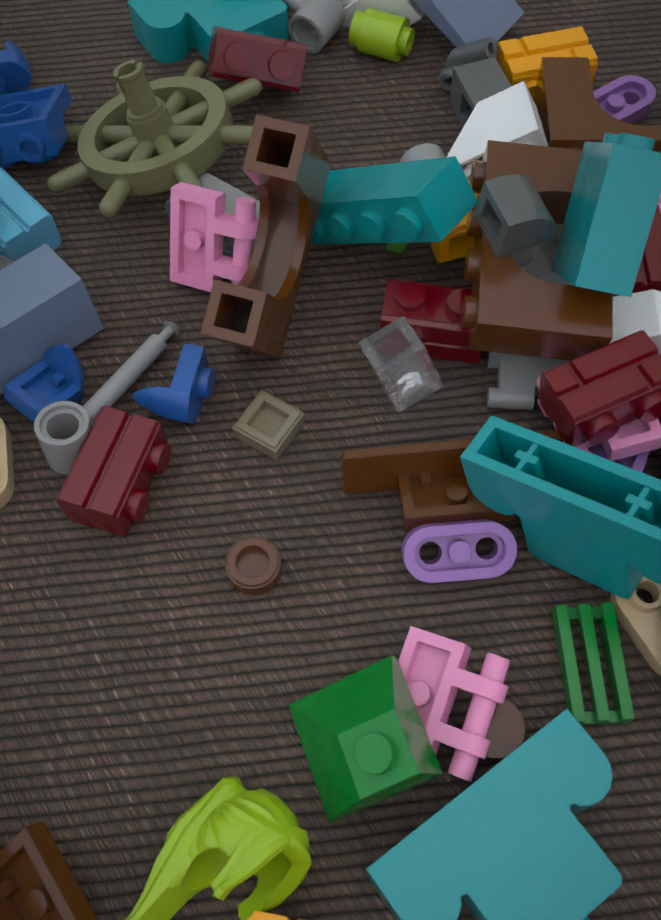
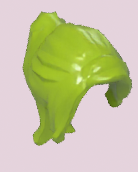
[123,775,312,920]

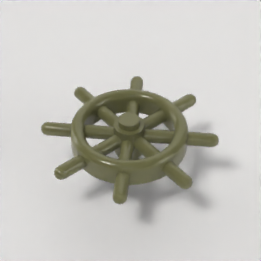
[47,60,262,218]

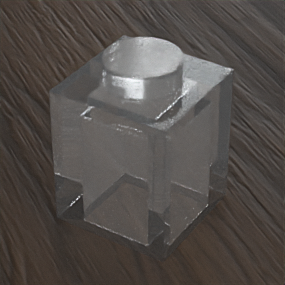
[358,316,444,413]

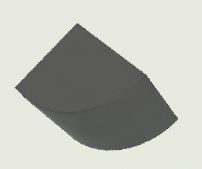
[474,174,558,258]

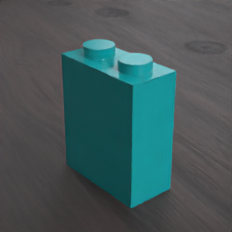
[551,133,661,297]

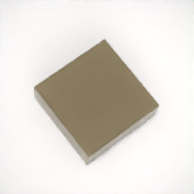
[232,390,305,461]

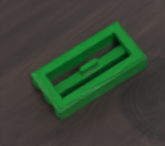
[552,602,635,726]

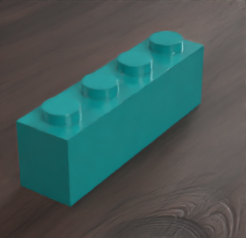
[311,156,478,244]

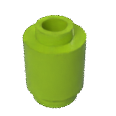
[349,8,415,62]

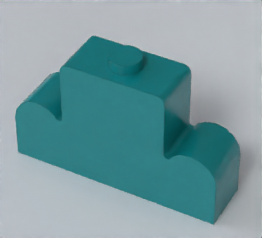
[127,0,290,63]
[460,415,661,599]
[365,709,622,920]

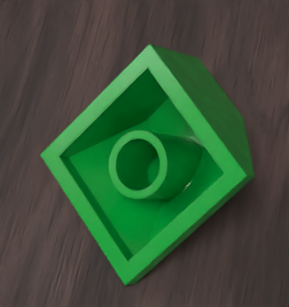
[288,655,443,823]

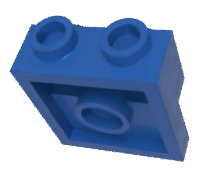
[0,83,72,169]

